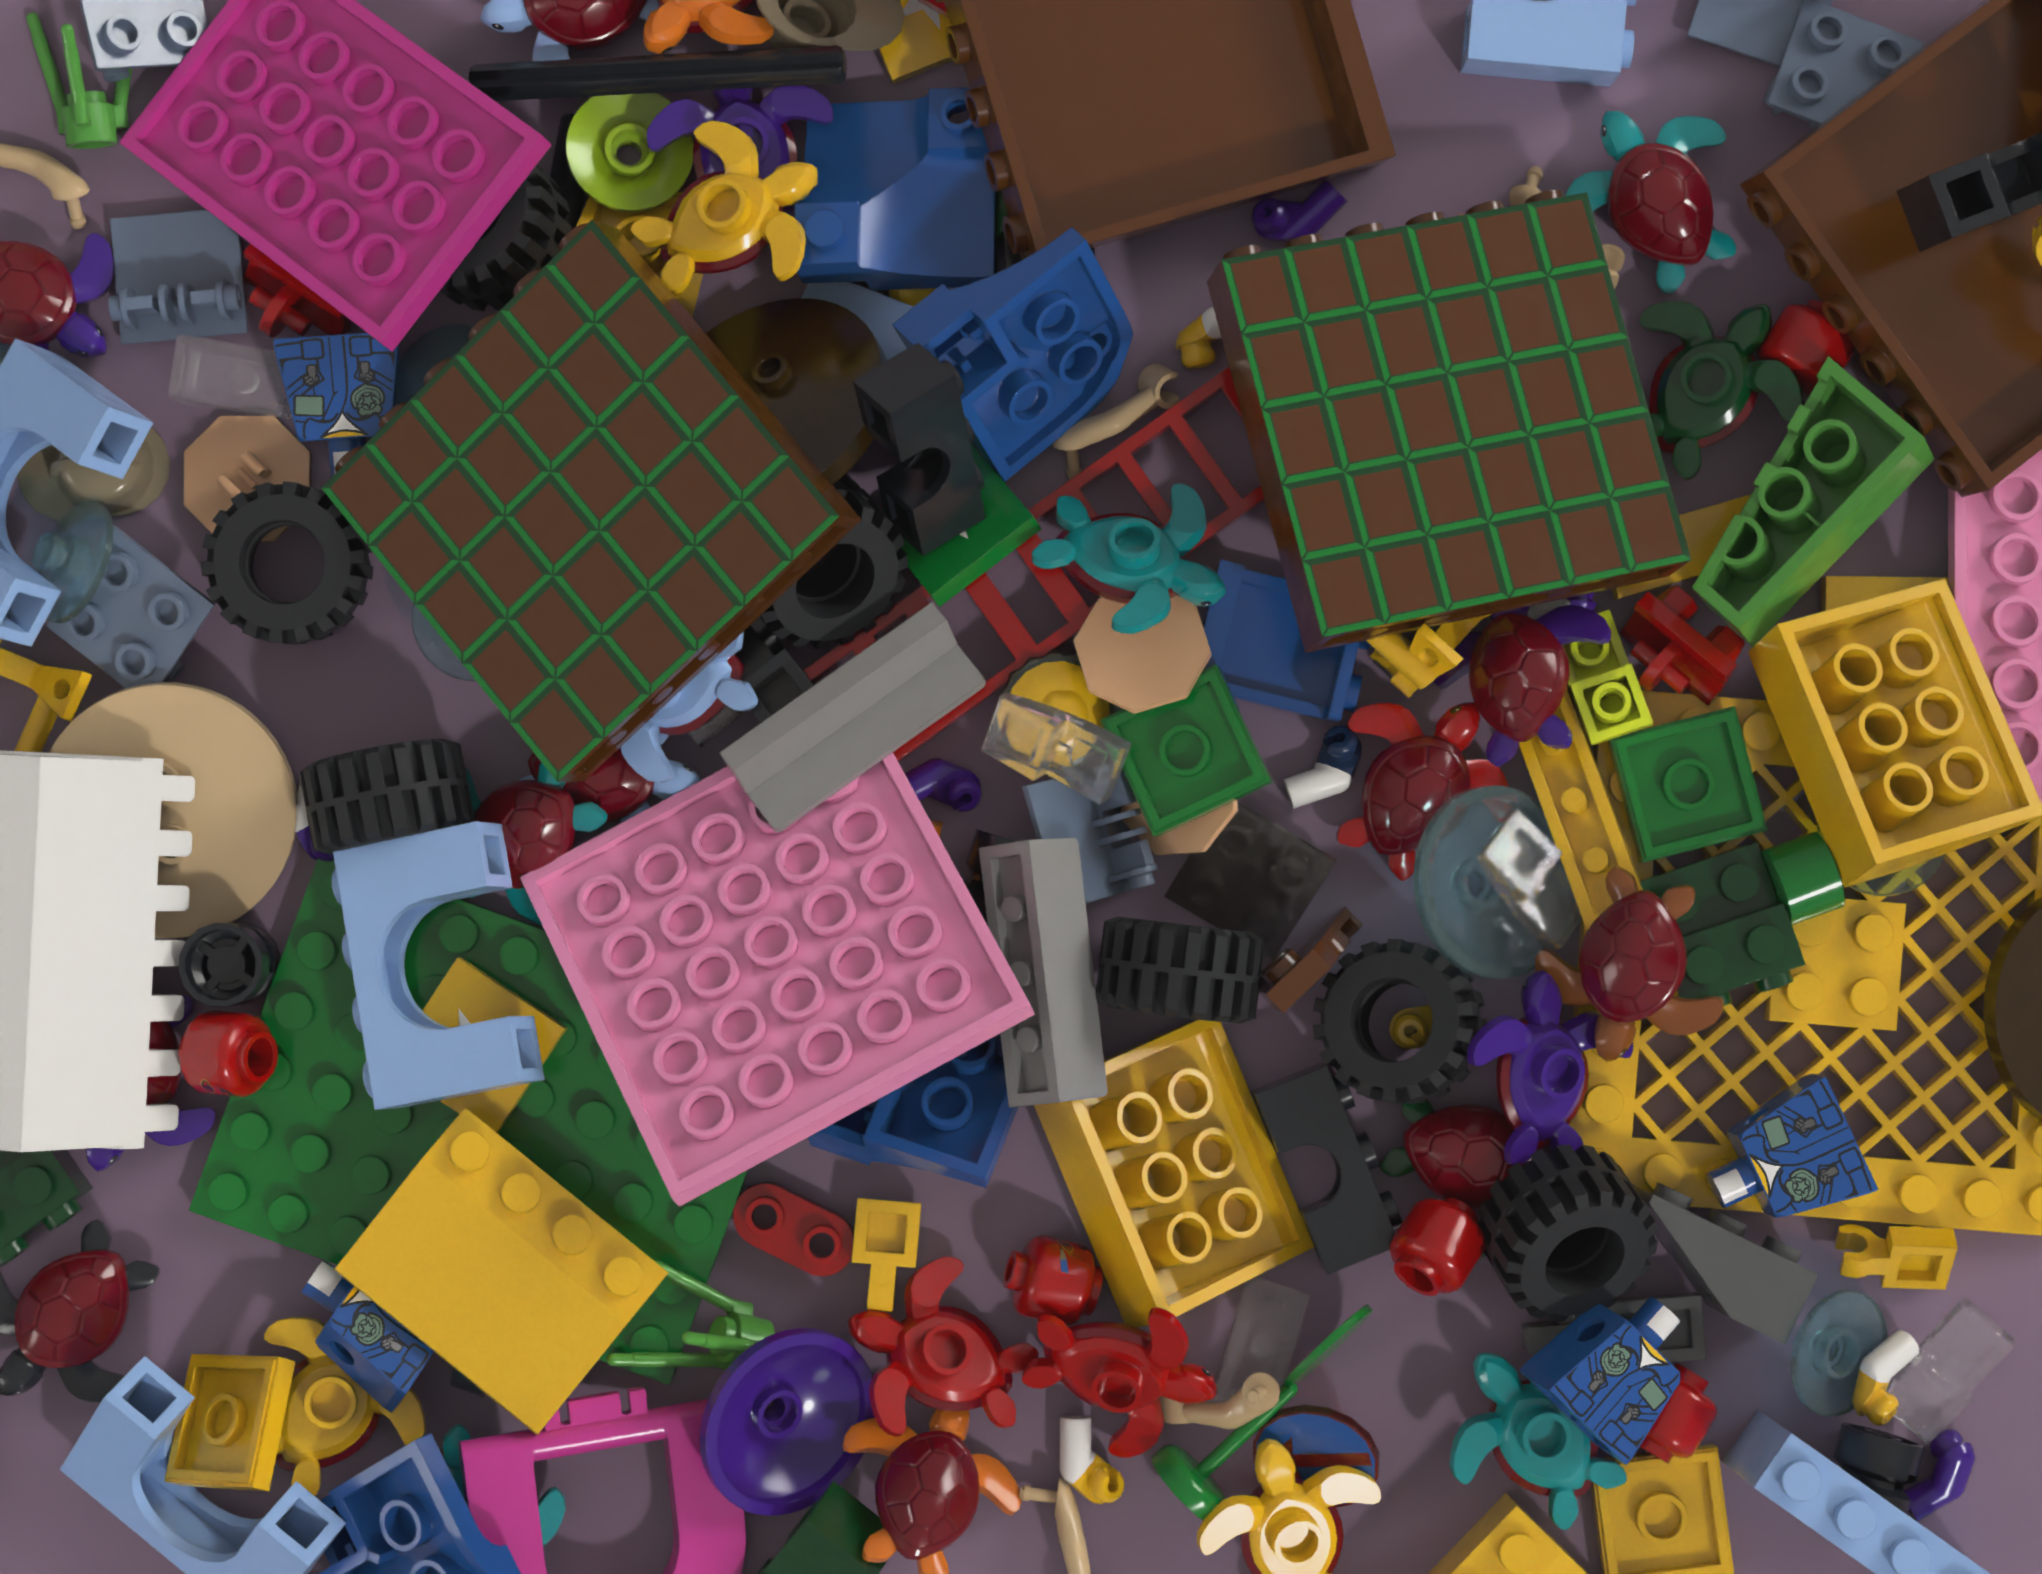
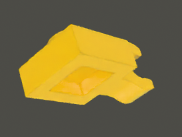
[852,1197,922,1312]
[1834,1224,1958,1290]

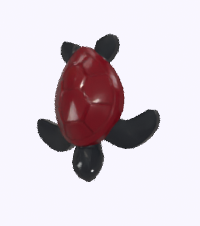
[0,1219,160,1403]

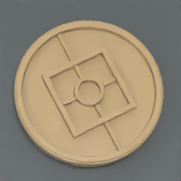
[49,682,297,938]

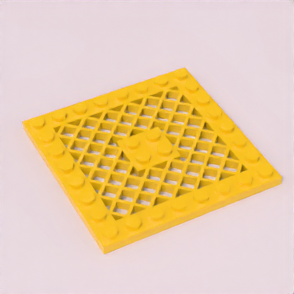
[1569,690,2042,1236]

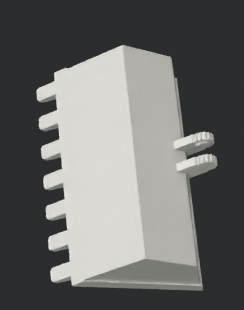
[0,750,195,1152]

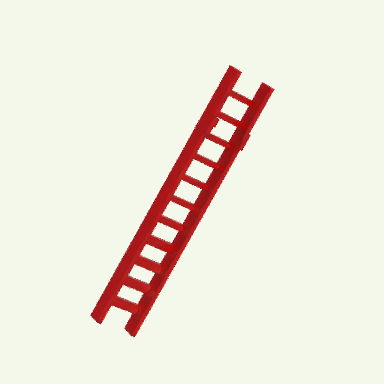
[803,367,1265,762]

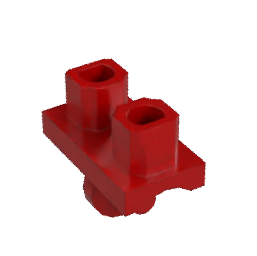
[243,243,351,338]
[1620,585,1745,706]

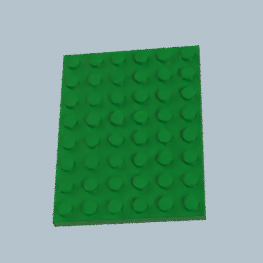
[188,859,749,1385]

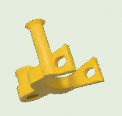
[1366,614,1491,699]
[0,640,92,752]

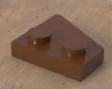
[1259,906,1363,1013]

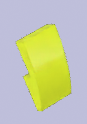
[1562,609,1653,746]

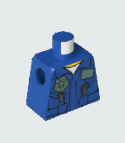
[273,333,401,478]
[1707,1073,1879,1218]
[301,1260,434,1413]
[1519,1296,1680,1465]

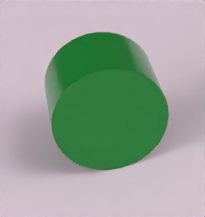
[1761,832,1845,925]

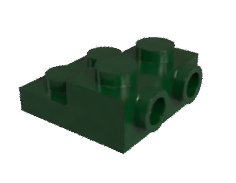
[1640,842,1806,1006]
[0,1150,93,1267]

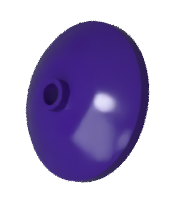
[700,1328,875,1516]

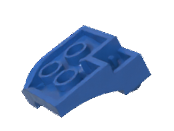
[794,87,998,291]
[892,227,1133,482]
[808,1034,1018,1188]
[318,1433,521,1574]

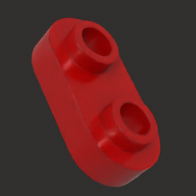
[733,1182,854,1276]

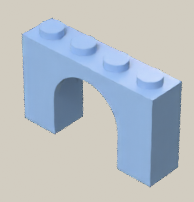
[1460,0,1637,87]
[0,338,153,647]
[332,821,545,1110]
[59,1356,347,1574]
[1722,1410,1990,1574]

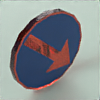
[1253,1404,1380,1508]

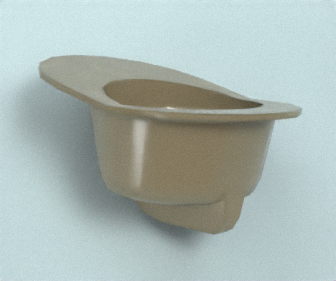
[756,0,905,51]
[17,427,170,521]

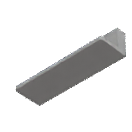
[719,602,986,832]
[979,838,1108,1108]

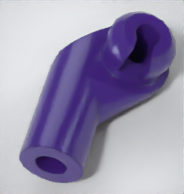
[1251,180,1348,242]
[905,758,982,812]
[1904,1429,1976,1521]

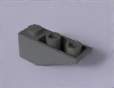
[1632,1182,1819,1345]

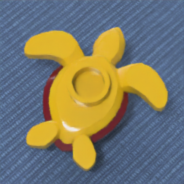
[631,120,818,295]
[264,1316,426,1496]
[1196,1438,1381,1574]

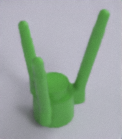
[26,12,132,149]
[607,1261,775,1370]

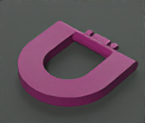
[458,1386,746,1574]

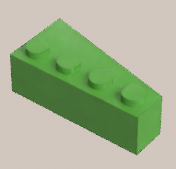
[1692,356,1934,647]

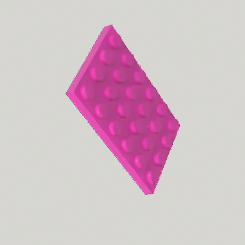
[119,0,552,352]

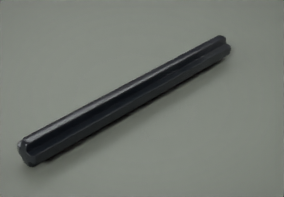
[469,45,847,101]

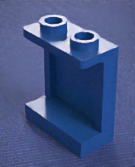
[1203,559,1370,723]

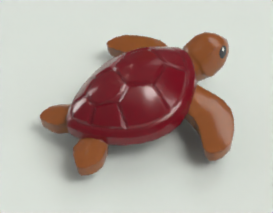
[1535,866,1724,1062]

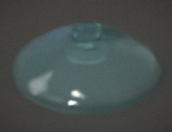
[1414,785,1574,979]

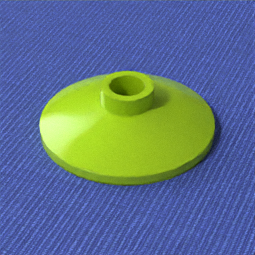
[566,93,693,212]

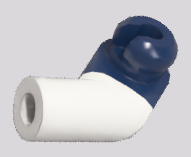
[1283,725,1362,809]

